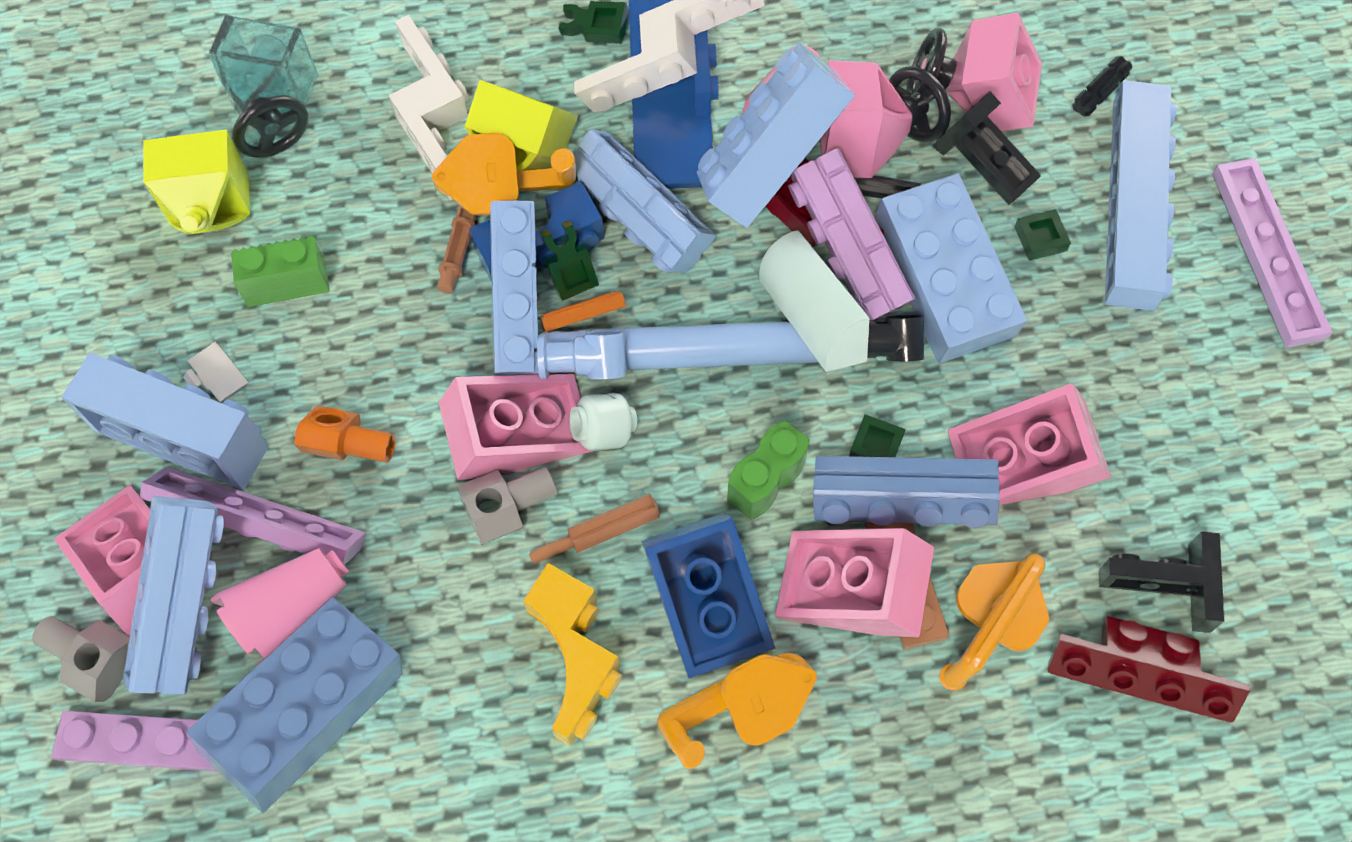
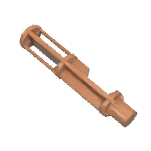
[437,205,476,294]

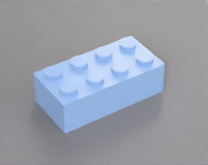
[697,42,855,228]
[874,173,1027,364]
[61,352,269,491]

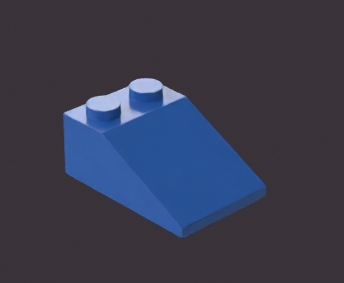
[641,512,775,679]

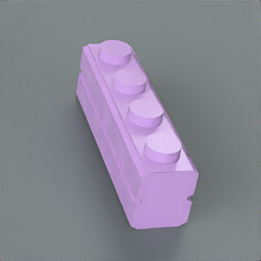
[788,148,916,321]

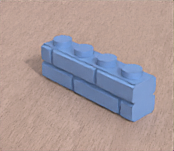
[813,456,1000,528]

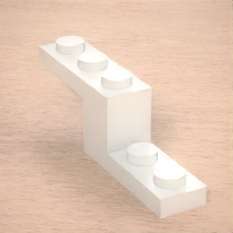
[574,0,765,112]
[389,15,469,201]

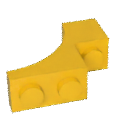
[523,563,622,747]

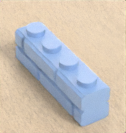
[573,129,716,273]
[490,201,539,376]
[123,496,223,694]

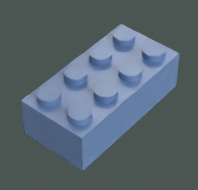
[186,597,403,814]

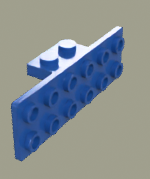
[628,0,719,189]

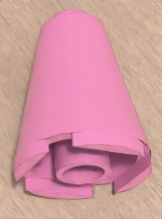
[211,548,349,665]

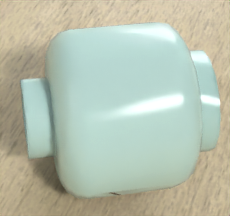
[569,393,637,451]

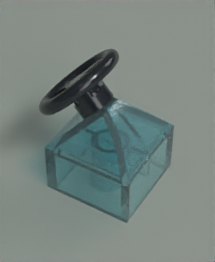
[209,15,319,158]

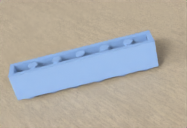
[1105,80,1177,311]

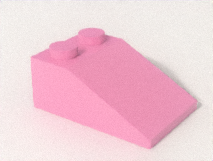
[439,374,592,480]
[948,383,1111,505]
[54,485,150,637]
[775,528,934,637]

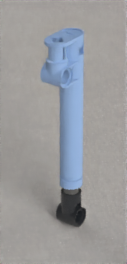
[537,315,924,379]

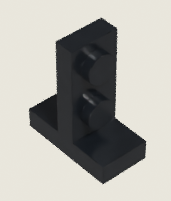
[932,91,1041,205]
[1099,531,1224,633]

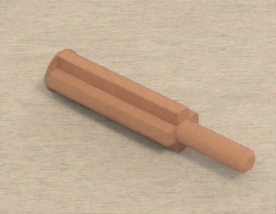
[529,493,660,564]

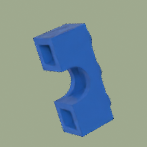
[469,182,604,283]

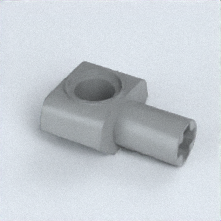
[457,467,557,546]
[32,616,129,702]

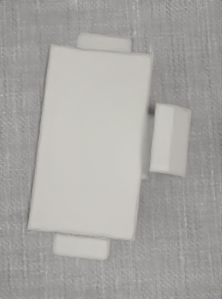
[183,341,248,403]

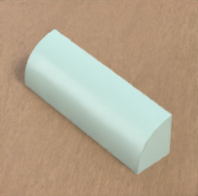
[759,230,869,372]

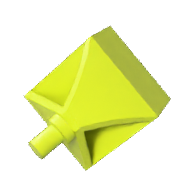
[464,80,578,171]
[143,129,250,234]

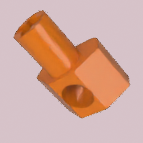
[294,405,396,463]

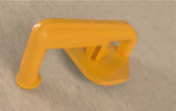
[432,133,576,216]
[940,553,1049,690]
[657,653,817,769]

